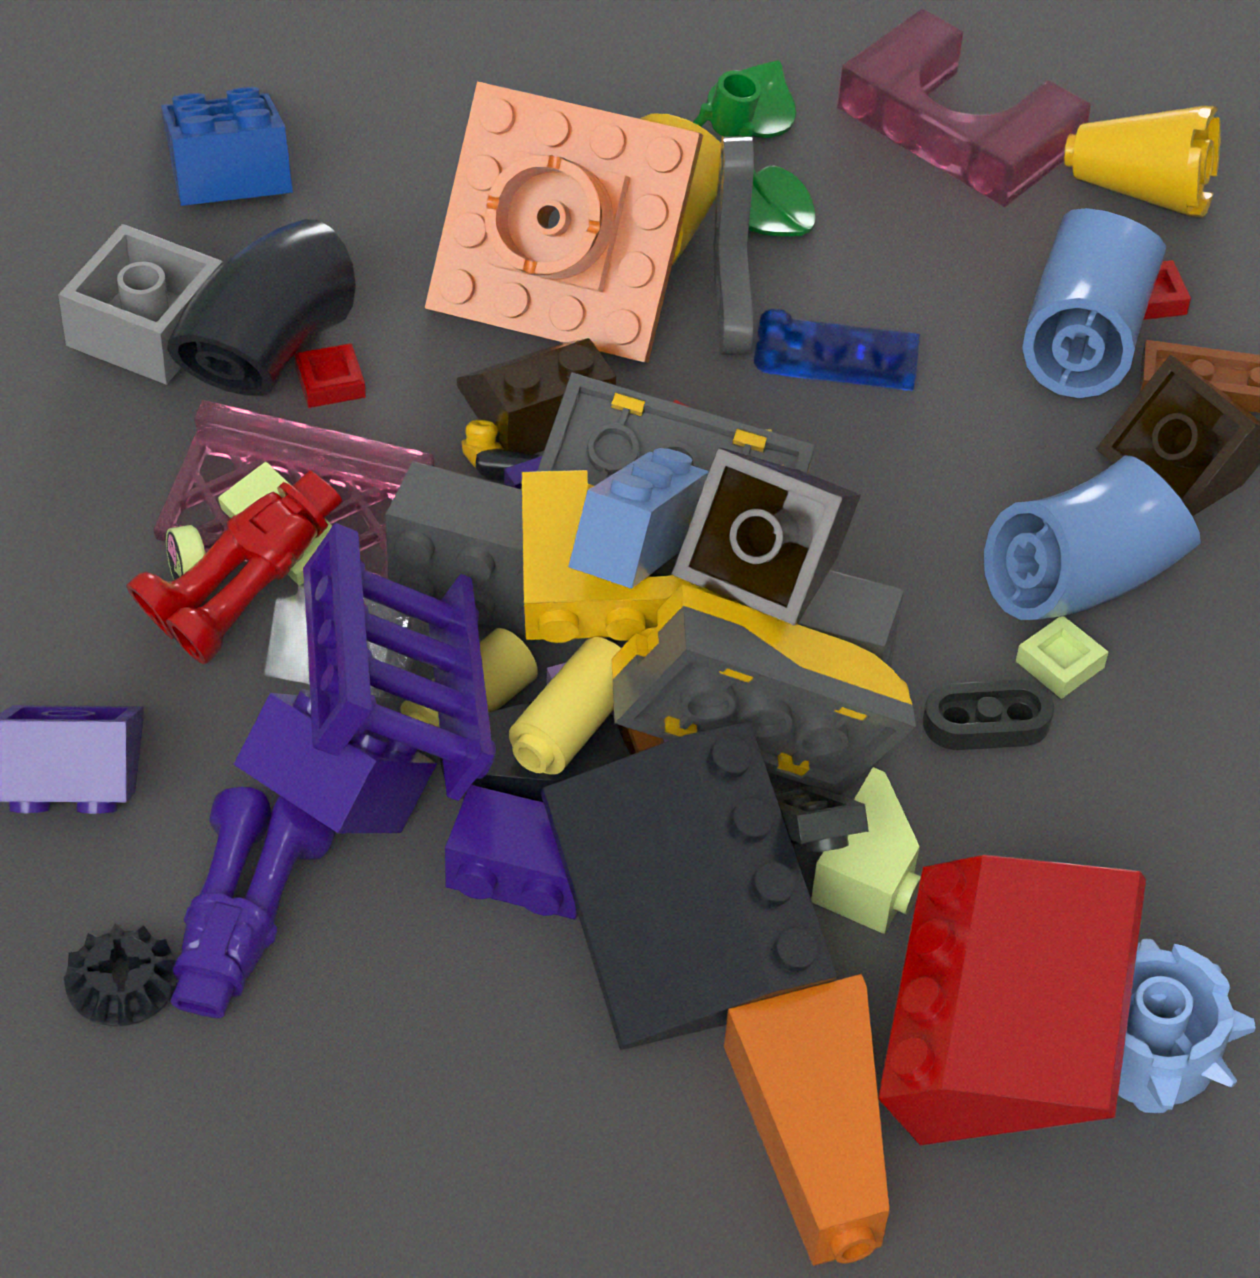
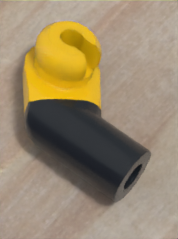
[461,420,539,481]

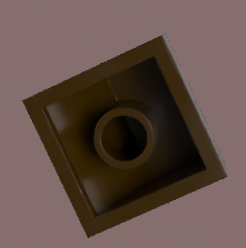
[457,338,616,454]

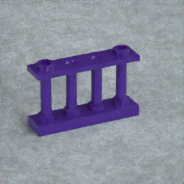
[303,523,496,801]

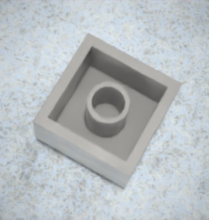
[58,224,223,385]

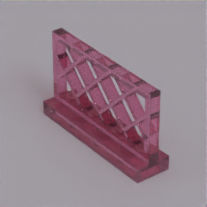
[153,400,435,579]

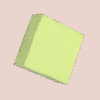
[1016,616,1108,699]

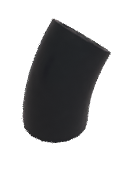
[167,219,356,396]

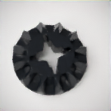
[63,923,178,1026]

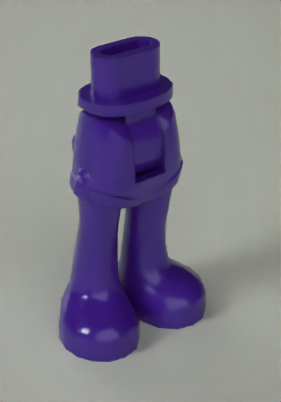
[171,787,336,1019]

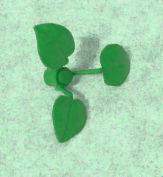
[693,60,815,236]

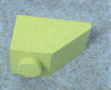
[811,767,921,934]

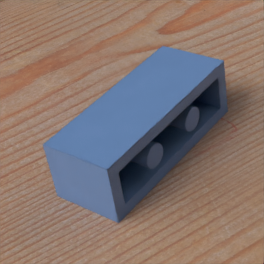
[568,448,709,589]

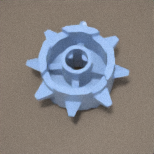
[1118,939,1255,1113]

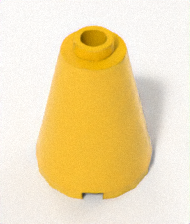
[1065,106,1221,218]

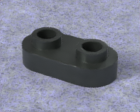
[923,680,1054,750]

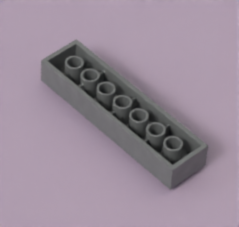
[385,461,904,667]

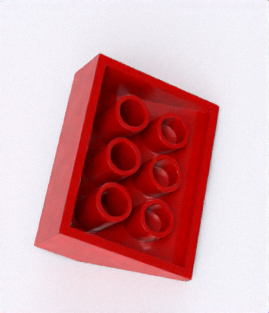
[878,855,1146,1146]

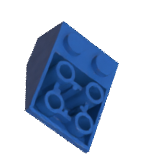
[161,87,293,206]

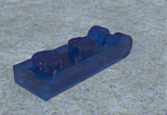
[754,309,920,391]

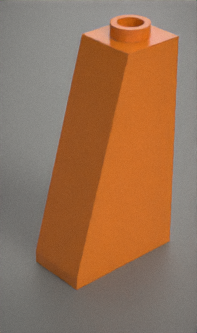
[724,974,890,1266]

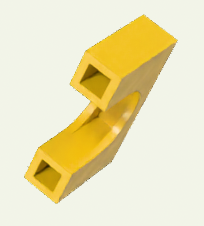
[522,465,784,643]

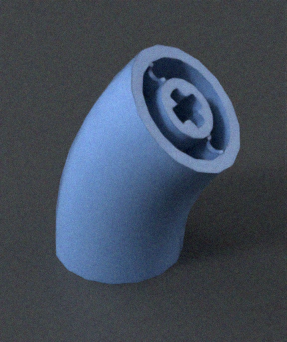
[1022,208,1166,398]
[984,455,1201,620]

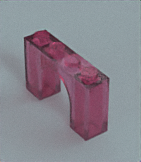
[837,9,1091,207]

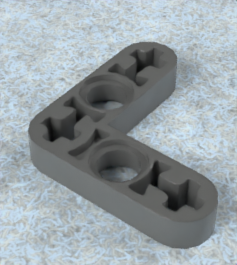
[713,136,754,354]

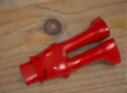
[126,470,343,665]

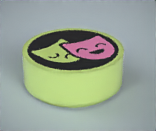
[166,525,205,580]

